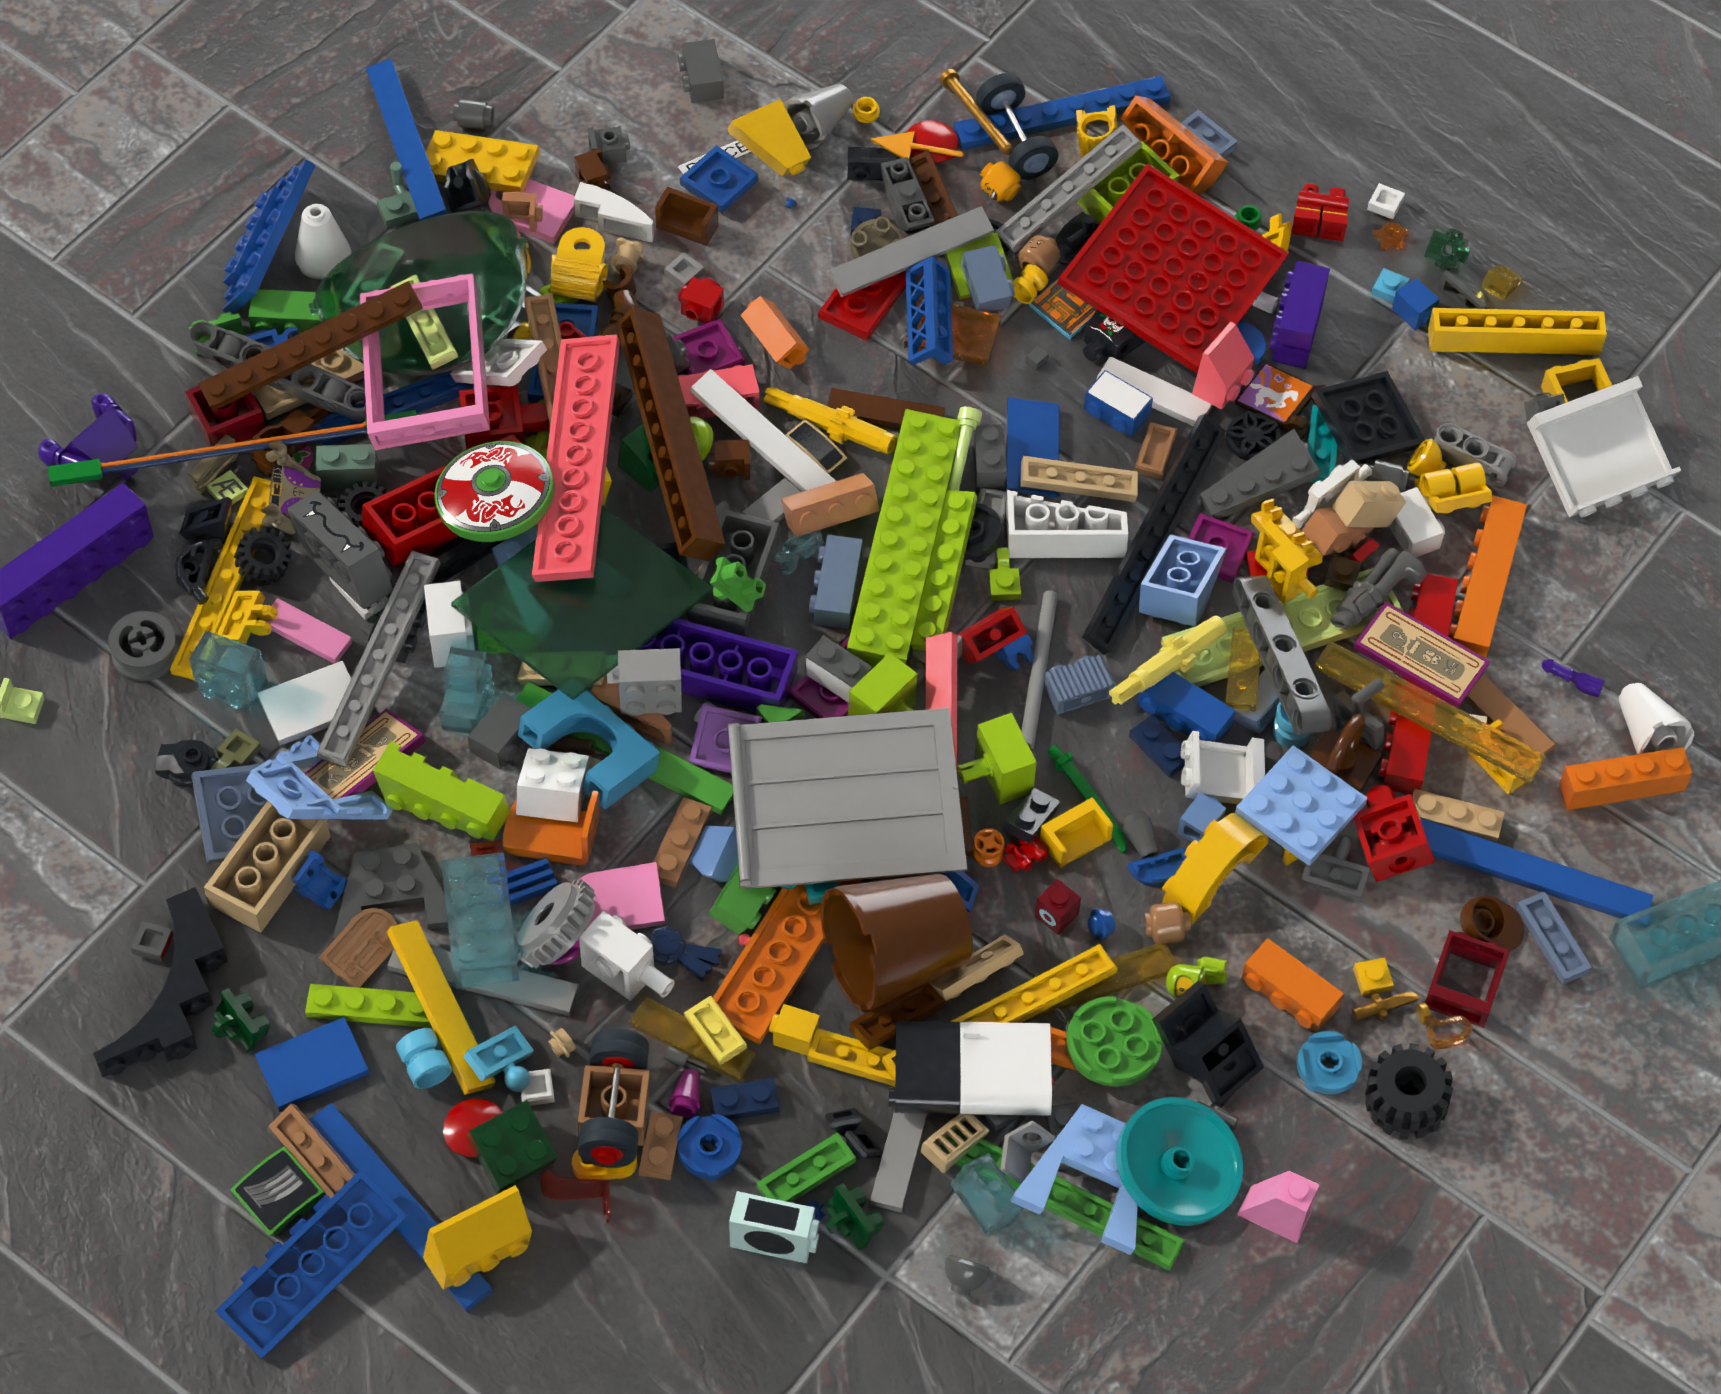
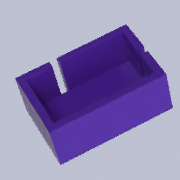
[1269,261,1330,369]

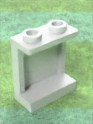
[1181,731,1265,804]

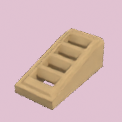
[921,1114,989,1174]

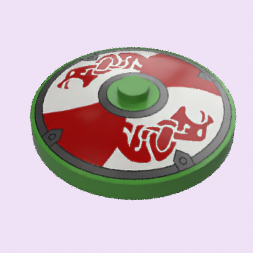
[435,441,555,542]

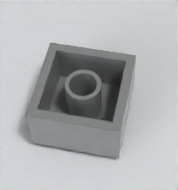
[618,648,682,716]

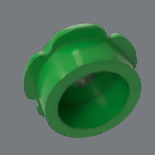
[1235,205,1262,231]

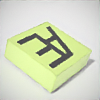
[206,470,248,505]

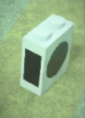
[729,1191,820,1263]

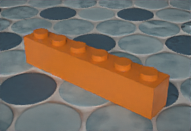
[1448,495,1527,658]

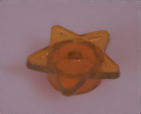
[1373,221,1409,250]

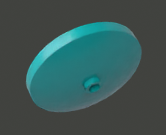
[1116,1097,1243,1226]

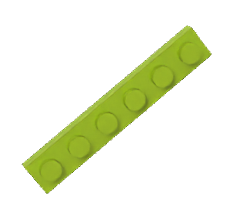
[911,490,977,651]

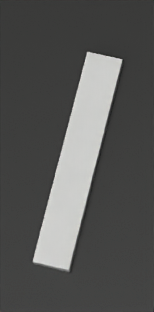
[690,369,836,492]

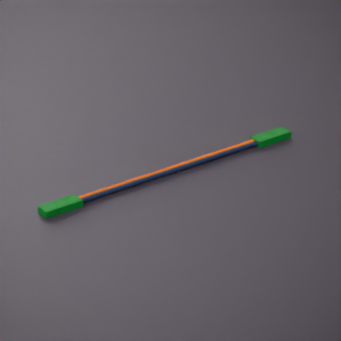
[47,410,417,487]

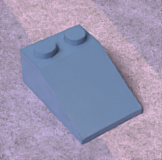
[1139,534,1226,627]

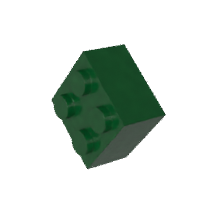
[466,1100,558,1194]

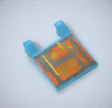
[1029,278,1097,340]

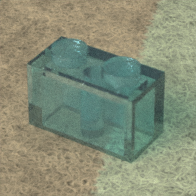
[950,1153,1024,1237]

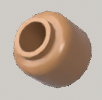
[1018,235,1061,275]
[1144,902,1191,944]

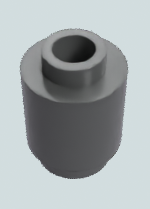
[453,99,494,130]
[1365,459,1410,492]

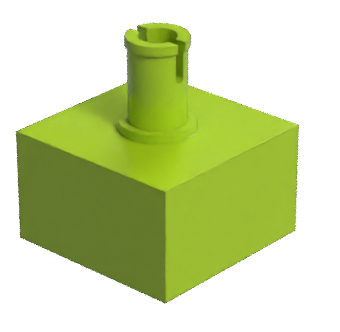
[848,652,917,716]
[957,713,1037,805]

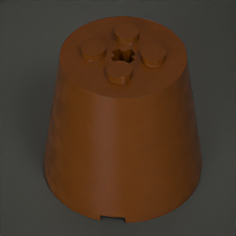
[821,874,973,1011]

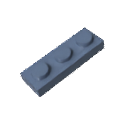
[1516,891,1592,985]

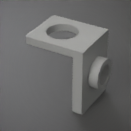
[1000,1121,1055,1184]

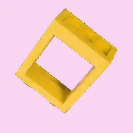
[1541,358,1612,403]

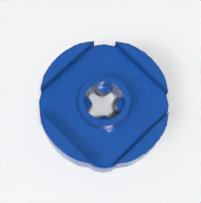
[677,1114,742,1181]

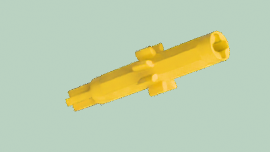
[763,386,898,455]

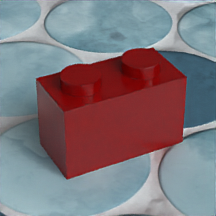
[956,606,1027,663]

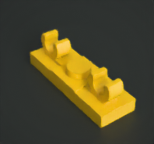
[1251,498,1323,568]

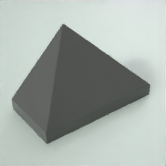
[1439,270,1487,309]

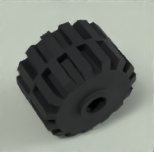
[1365,1043,1453,1140]

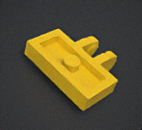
[215,591,279,647]

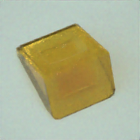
[1481,264,1523,300]

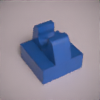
[994,633,1033,670]

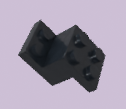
[1152,981,1264,1106]

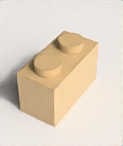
[1332,481,1406,527]

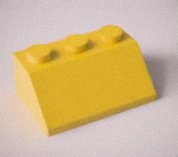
[423,1185,532,1290]

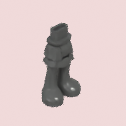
[1330,548,1427,629]

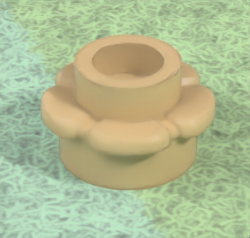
[548,1028,576,1058]

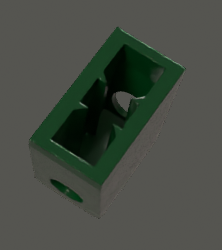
[618,423,661,492]

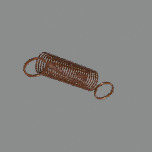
[531,736,607,760]

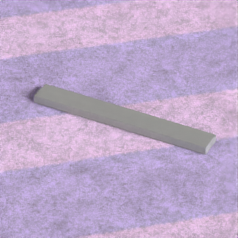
[317,551,440,767]

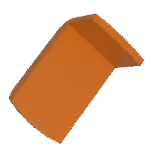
[503,791,600,866]

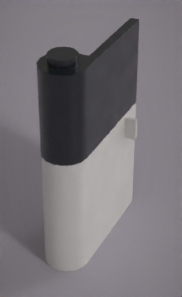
[889,1021,1052,1116]

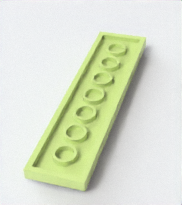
[1161,568,1404,687]

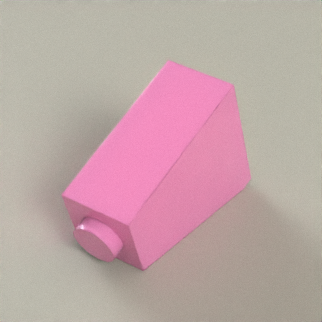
[1237,1171,1319,1243]

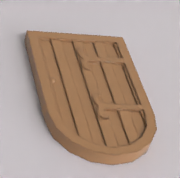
[318,908,397,988]

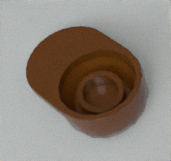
[1460,895,1524,950]

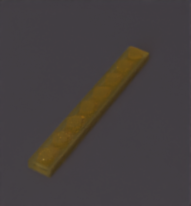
[1314,641,1546,784]

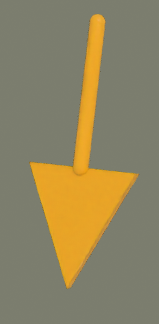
[871,131,964,159]

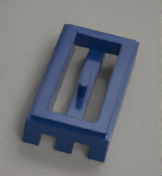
[488,858,558,909]

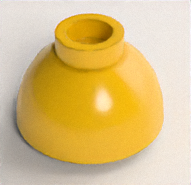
[1407,439,1446,477]

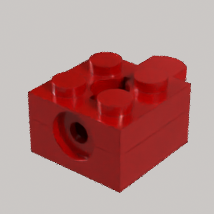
[459,384,550,450]
[1353,785,1435,883]

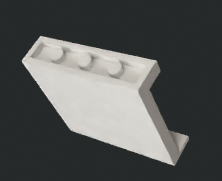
[1527,376,1681,518]

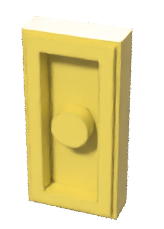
[684,996,747,1066]

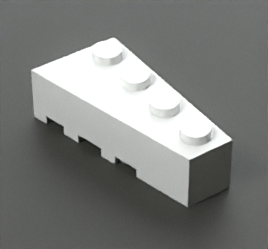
[1006,490,1128,558]

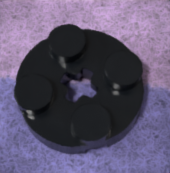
[964,504,1005,563]

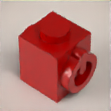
[678,277,724,324]

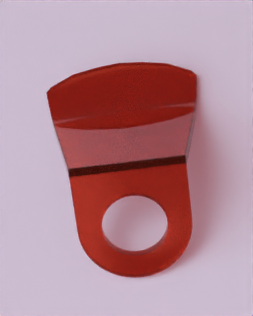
[541,1171,611,1223]

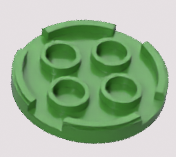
[1066,996,1163,1087]

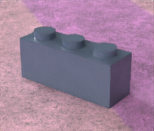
[809,535,863,629]

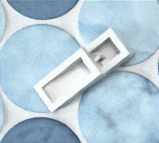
[574,182,654,243]

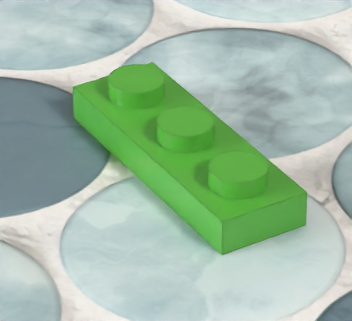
[756,1132,856,1203]

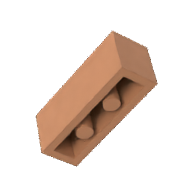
[781,473,880,537]

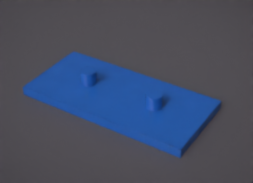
[1006,397,1059,498]

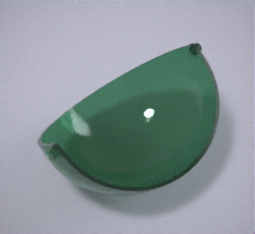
[309,211,528,376]

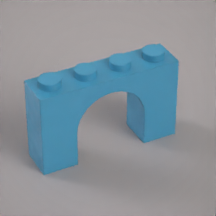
[518,679,660,810]

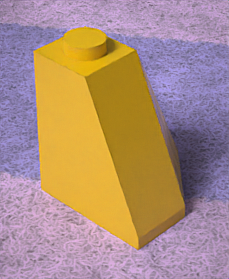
[727,99,811,177]

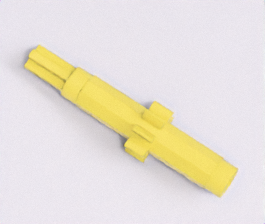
[1109,616,1227,705]

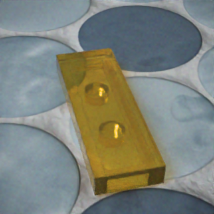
[1225,628,1260,712]

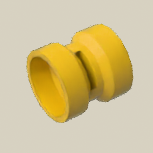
[1012,264,1048,304]

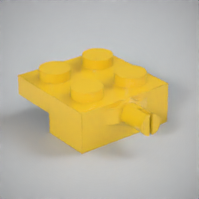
[1255,520,1319,604]

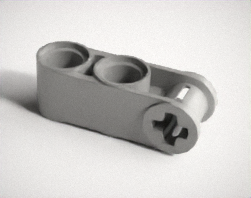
[1434,423,1518,487]

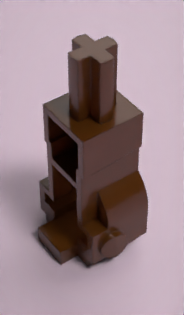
[251,405,331,477]

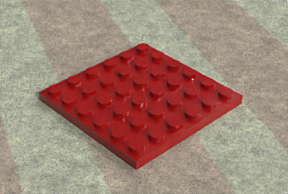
[1057,163,1289,373]

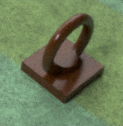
[1310,714,1382,793]

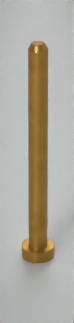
[940,69,1012,154]

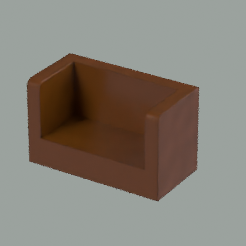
[655,187,719,246]

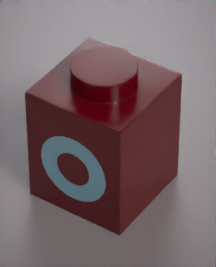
[1035,879,1081,935]

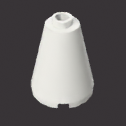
[295,204,352,280]
[1619,683,1694,754]

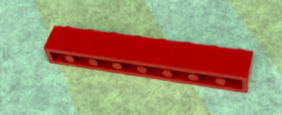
[1379,573,1458,795]

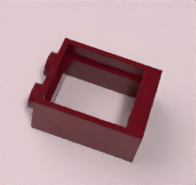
[1425,930,1510,1028]

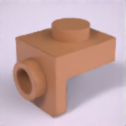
[502,191,543,232]

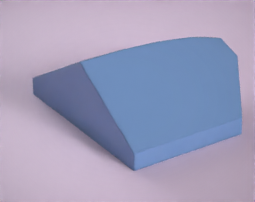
[689,826,738,882]

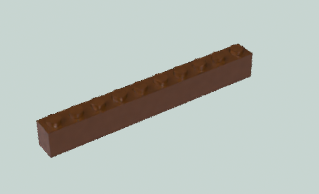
[616,307,725,562]

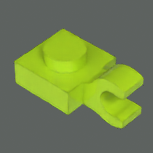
[988,547,1021,601]

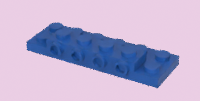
[222,159,316,315]
[215,1169,407,1359]

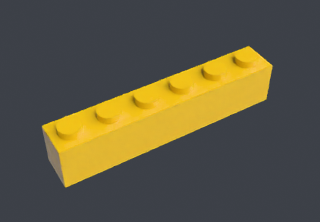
[1428,308,1607,355]

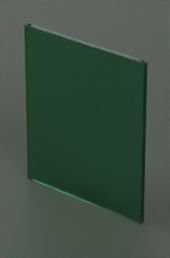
[451,506,713,700]

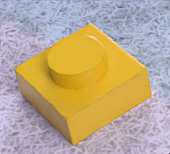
[1353,957,1394,996]

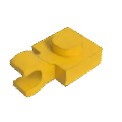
[1262,213,1292,252]

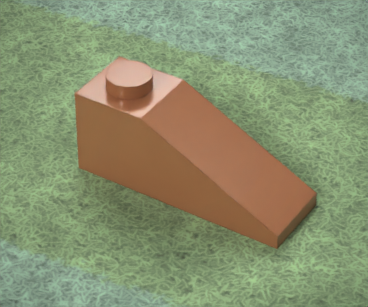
[590,670,673,746]

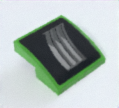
[230,1146,325,1237]

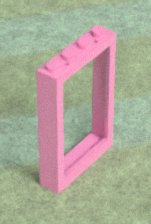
[360,273,490,450]

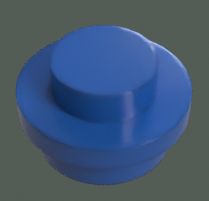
[1088,908,1115,940]

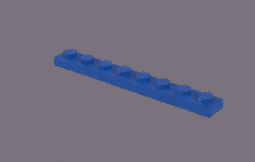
[954,76,1170,150]

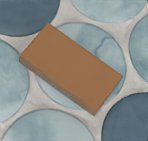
[1134,422,1178,480]

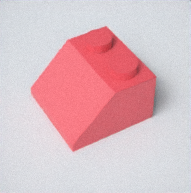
[1192,322,1255,410]

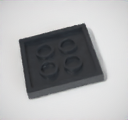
[1311,371,1425,465]

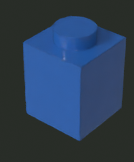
[1392,278,1440,330]

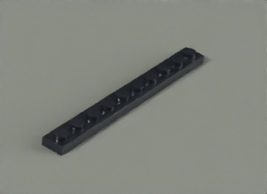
[1082,413,1226,655]

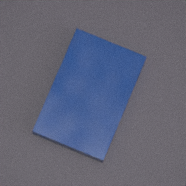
[255,1017,369,1112]

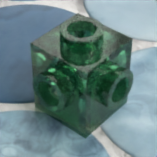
[1424,228,1471,271]

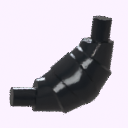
[175,537,223,605]

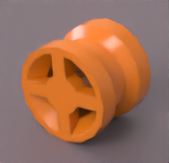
[973,828,1005,867]

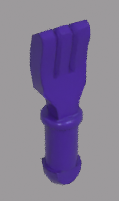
[1542,659,1605,697]

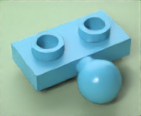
[463,1025,534,1092]

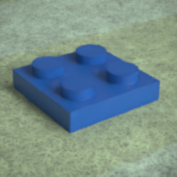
[680,145,758,214]

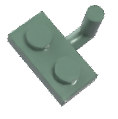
[377,162,419,228]

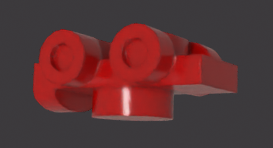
[1003,837,1049,872]

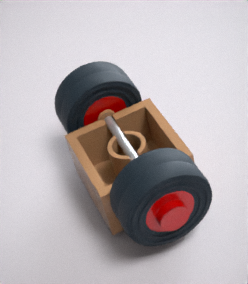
[578,1028,651,1168]

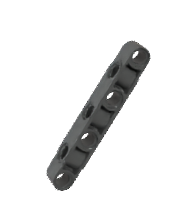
[189,321,367,422]
[1233,575,1331,735]

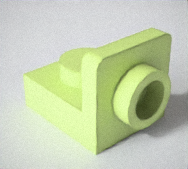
[0,678,45,724]

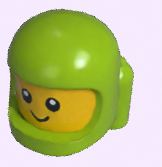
[1166,956,1228,999]

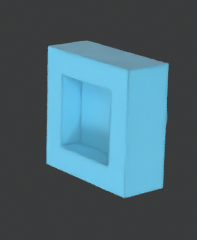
[1371,268,1410,303]

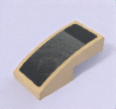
[785,419,847,474]

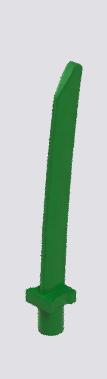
[1047,745,1126,853]

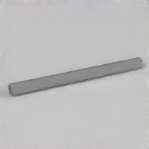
[1021,591,1058,750]

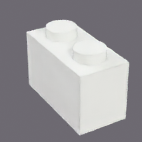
[1389,487,1445,557]

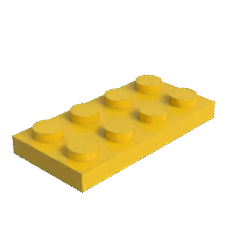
[426,130,540,192]

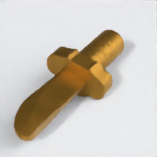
[1352,992,1419,1021]

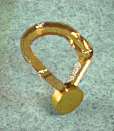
[1416,1003,1472,1049]

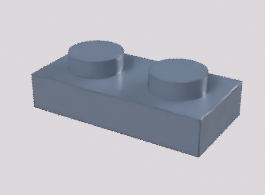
[1181,110,1238,158]

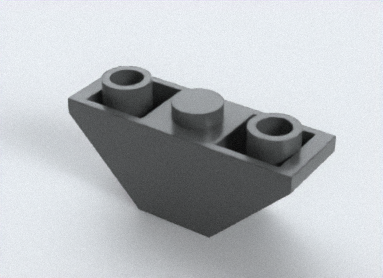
[881,157,934,231]

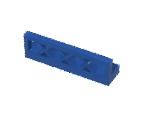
[906,256,953,365]

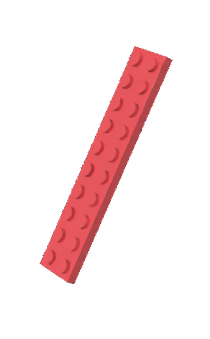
[532,334,620,582]

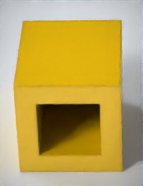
[769,1004,820,1056]

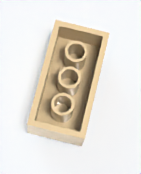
[204,801,330,933]

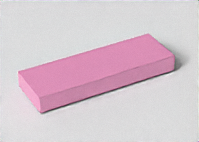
[260,598,353,664]

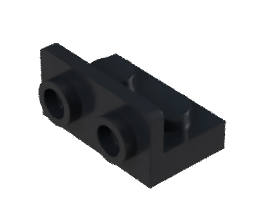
[847,147,901,181]

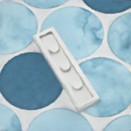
[1097,357,1212,426]

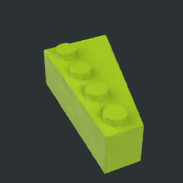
[373,741,510,841]

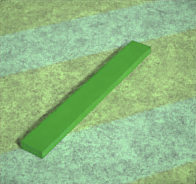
[516,682,734,815]
[939,1128,1185,1271]

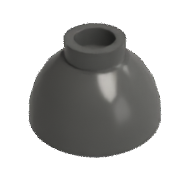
[945,1255,990,1296]

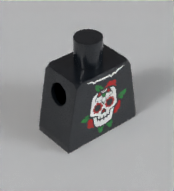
[1083,310,1146,362]

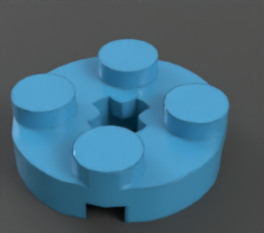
[1297,1031,1362,1095]

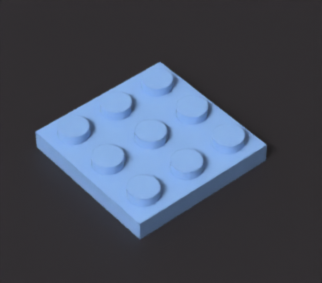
[1235,745,1367,866]

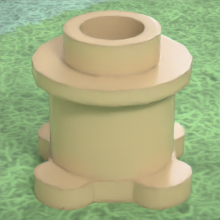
[610,237,644,274]

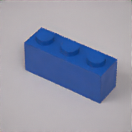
[1137,672,1236,743]

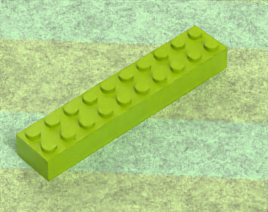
[847,409,961,669]

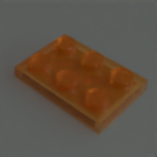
[904,297,1001,366]

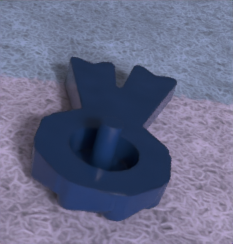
[648,926,722,981]

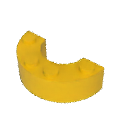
[1162,813,1269,926]

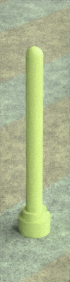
[947,407,982,491]

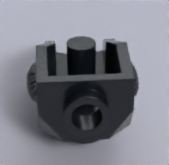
[444,159,491,217]
[155,740,218,788]

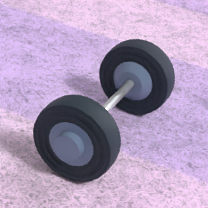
[976,73,1059,180]

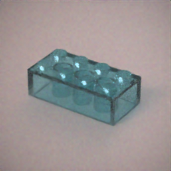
[441,852,519,989]
[1609,880,1721,990]

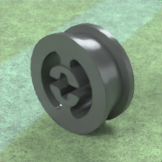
[108,611,178,681]

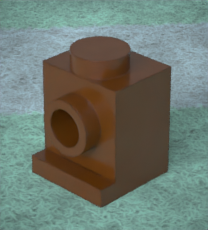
[574,148,611,191]
[708,439,750,480]

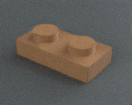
[639,1111,683,1180]

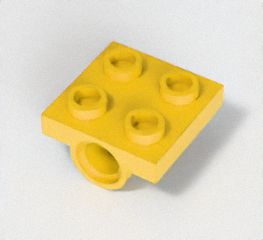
[1415,462,1492,514]

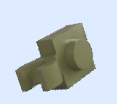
[211,728,261,770]

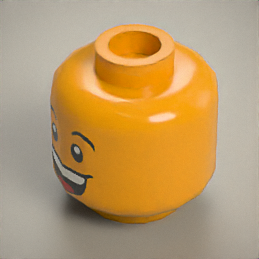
[980,161,1022,202]

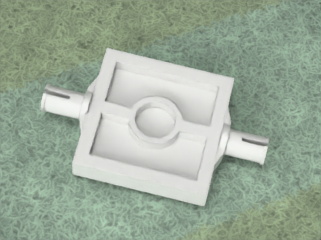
[1292,460,1372,528]

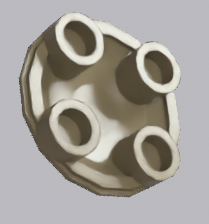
[850,217,904,259]

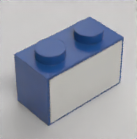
[1084,370,1153,437]

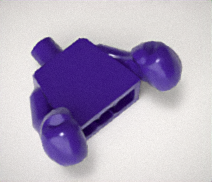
[38,393,139,481]

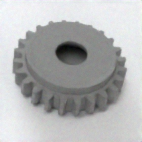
[516,879,596,968]

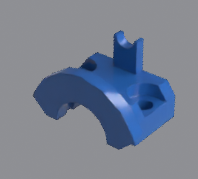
[292,850,347,910]

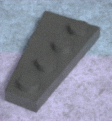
[1200,429,1320,520]

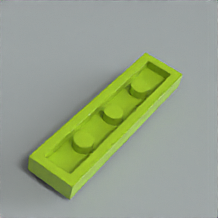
[305,984,432,1028]

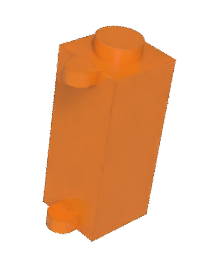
[741,295,810,369]

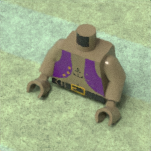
[261,440,337,535]

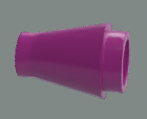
[668,1069,700,1119]

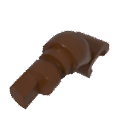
[599,264,640,342]

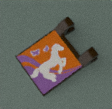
[1235,363,1326,440]

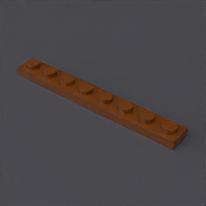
[198,281,423,412]

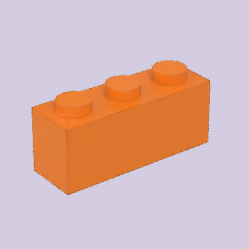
[1241,938,1344,1033]

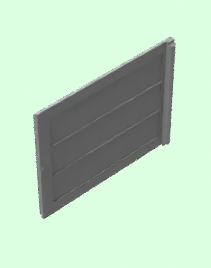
[728,708,967,889]

